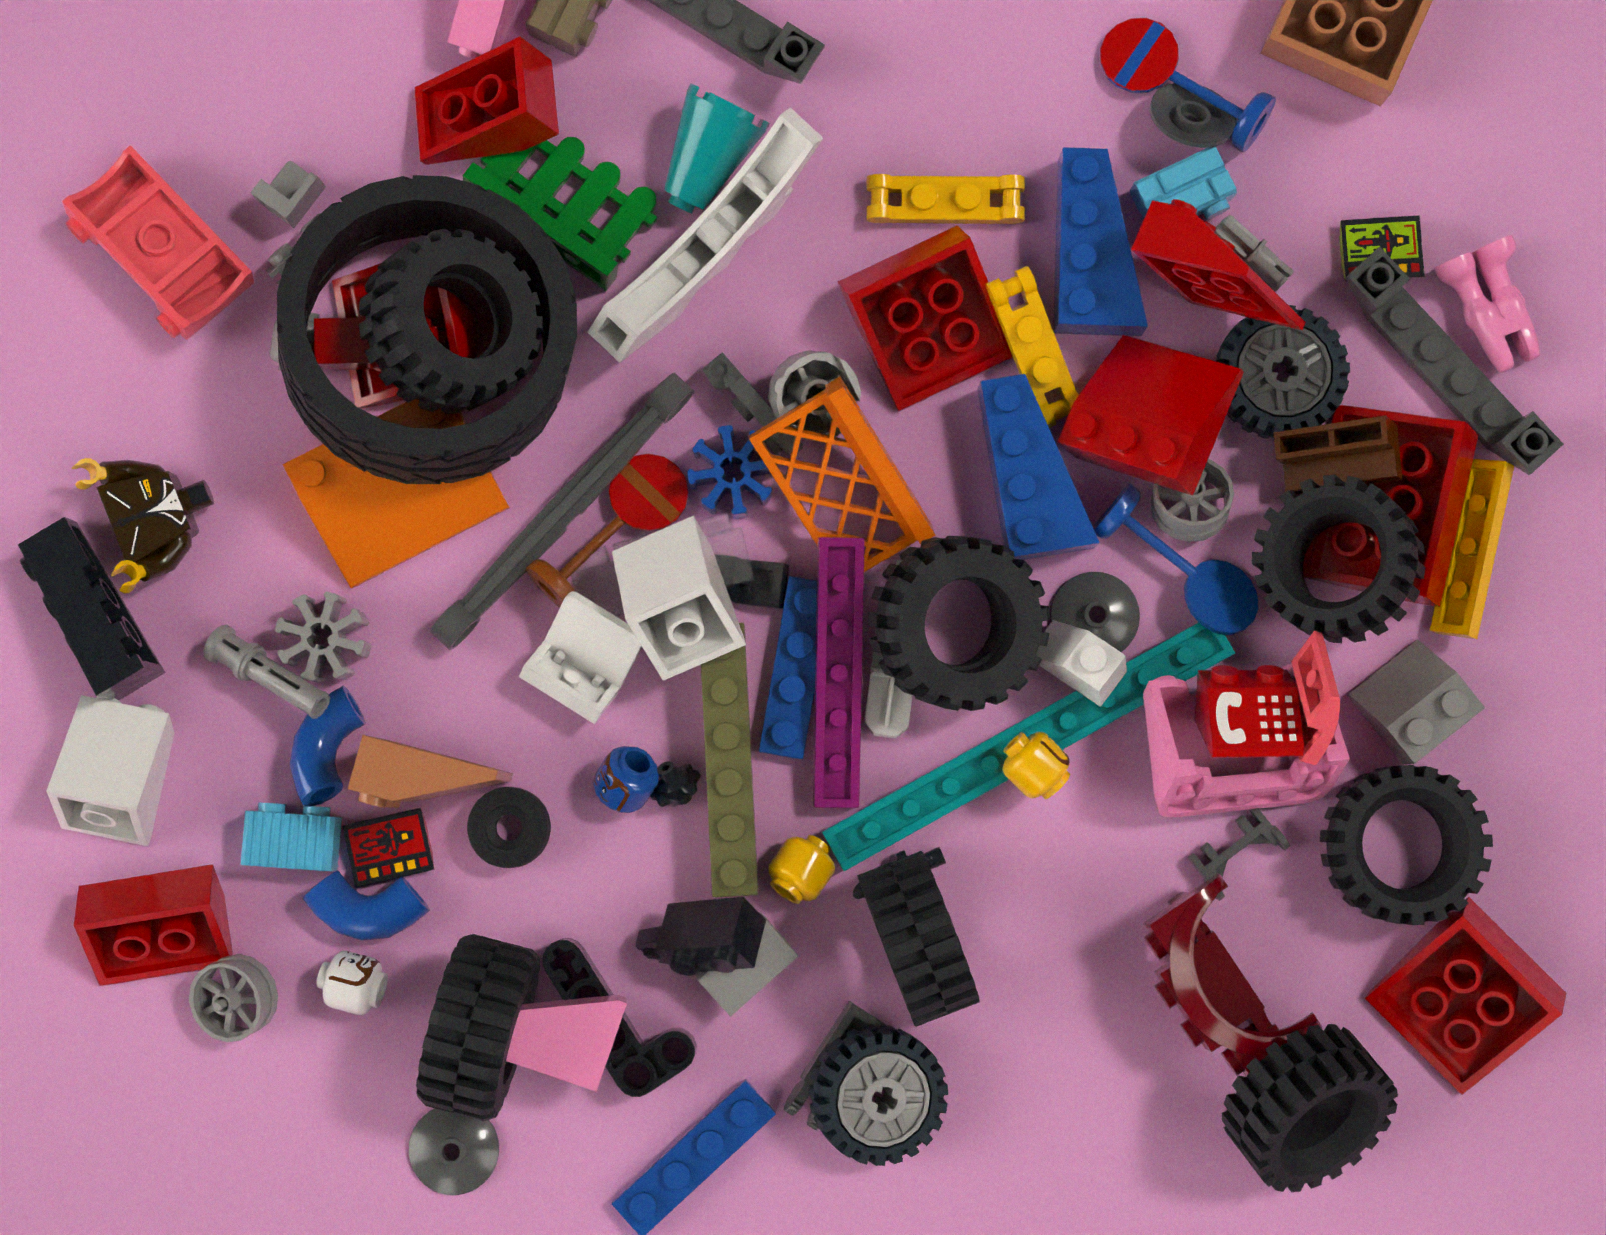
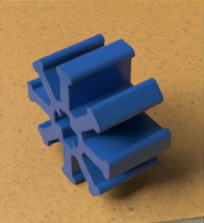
[687,425,773,519]

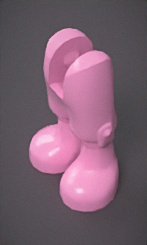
[1434,235,1540,373]

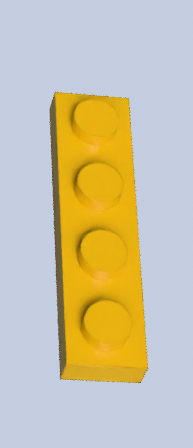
[1429,459,1514,639]

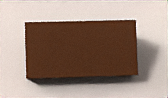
[1273,416,1403,495]

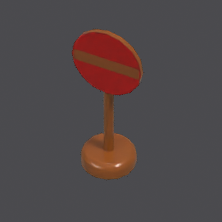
[525,453,689,608]

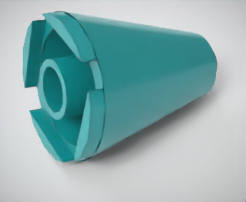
[664,83,770,214]

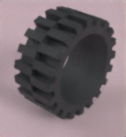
[1252,475,1426,644]
[1320,765,1493,925]
[857,851,980,1027]
[1222,1024,1398,1192]

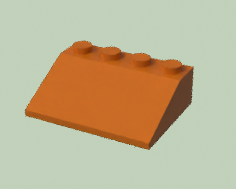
[282,399,510,589]

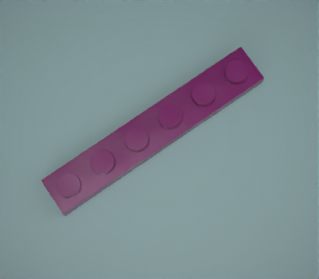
[813,537,864,808]

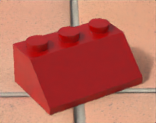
[73,864,233,986]

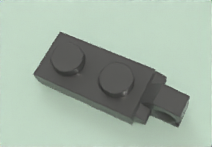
[703,352,803,456]

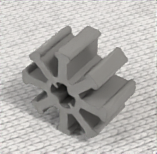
[275,592,372,683]

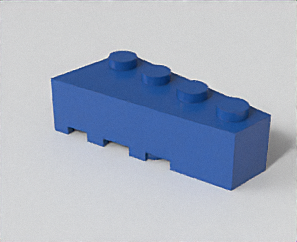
[1053,147,1148,336]
[977,374,1100,560]

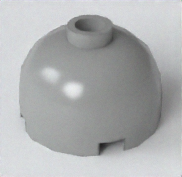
[768,350,861,441]

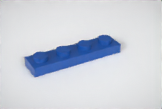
[759,576,817,760]
[612,1079,776,1235]

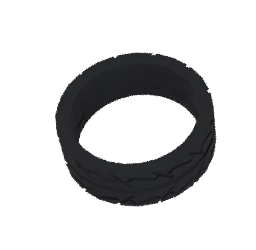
[277,175,577,484]

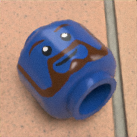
[593,746,659,813]

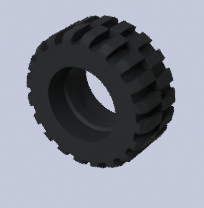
[359,229,543,414]
[868,536,1050,711]
[416,934,540,1121]

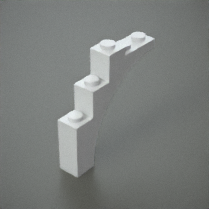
[587,108,823,363]

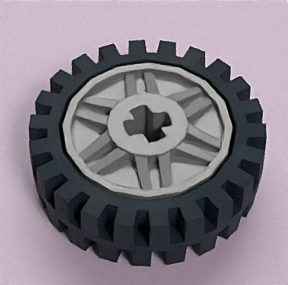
[809,1024,948,1166]

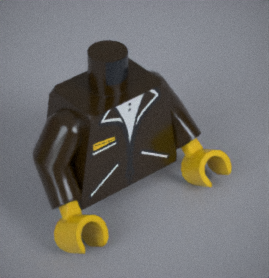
[71,458,214,594]

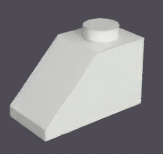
[1036,620,1127,707]

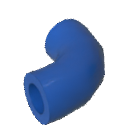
[290,686,366,806]

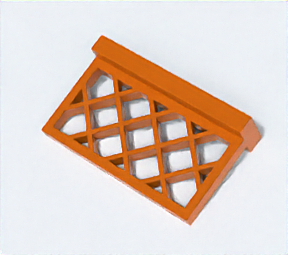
[749,376,936,572]

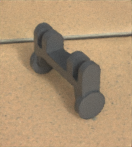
[1188,809,1290,901]

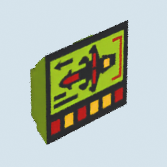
[1339,215,1425,282]

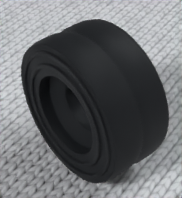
[467,787,551,868]

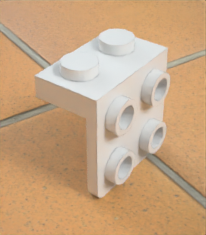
[519,591,642,724]

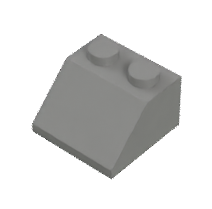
[1347,640,1485,765]

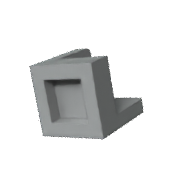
[250,161,326,228]

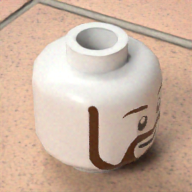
[317,950,388,1015]

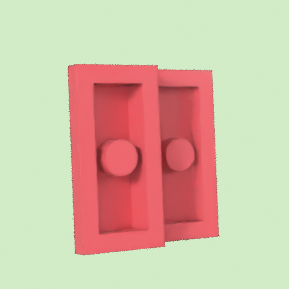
[1291,631,1340,765]

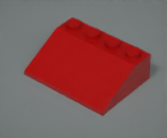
[1303,405,1479,607]

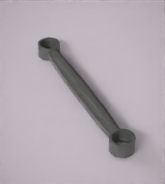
[430,373,694,650]

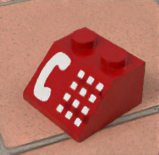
[1194,665,1304,757]

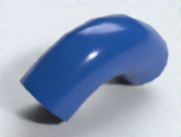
[303,870,430,941]

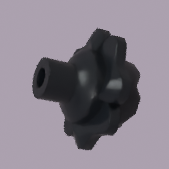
[650,761,701,807]

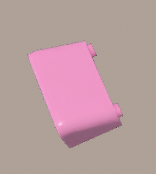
[1143,664,1350,817]

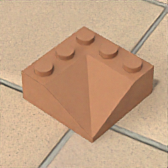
[1260,0,1433,107]

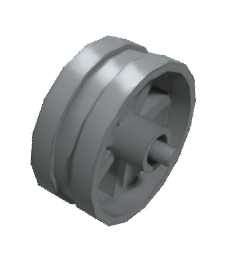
[1150,459,1234,542]
[189,954,278,1042]

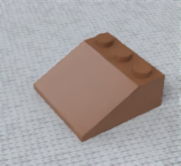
[348,735,513,808]

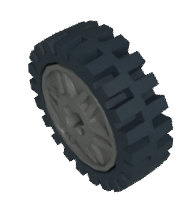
[1216,305,1350,439]

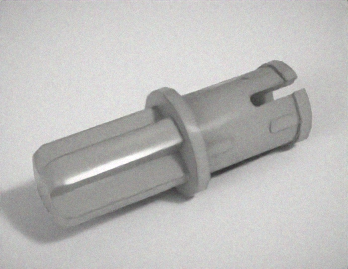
[1215,215,1294,292]

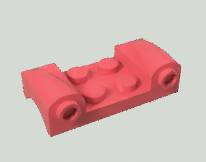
[62,145,254,340]

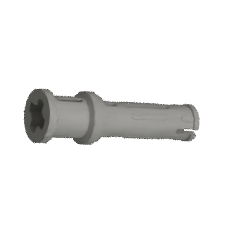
[203,625,330,719]

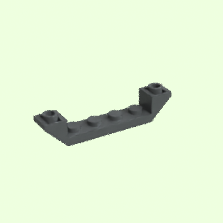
[647,0,825,84]
[1346,247,1564,475]

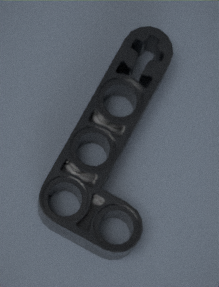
[542,938,697,1097]

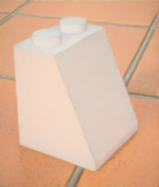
[612,516,746,681]
[46,695,175,846]

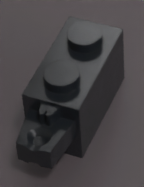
[635,897,766,976]

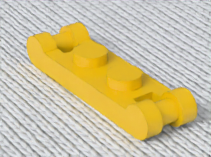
[866,174,1025,224]
[986,266,1079,428]

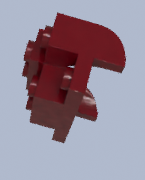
[1144,873,1322,1076]

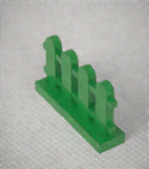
[462,137,657,291]

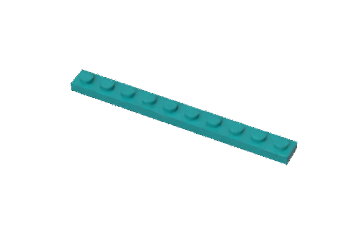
[822,622,1235,871]

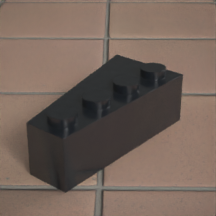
[18,517,166,700]

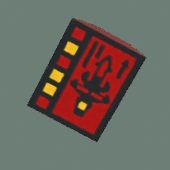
[342,808,434,888]

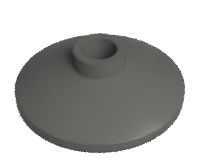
[1150,83,1237,148]
[1051,572,1140,652]
[409,1108,499,1195]

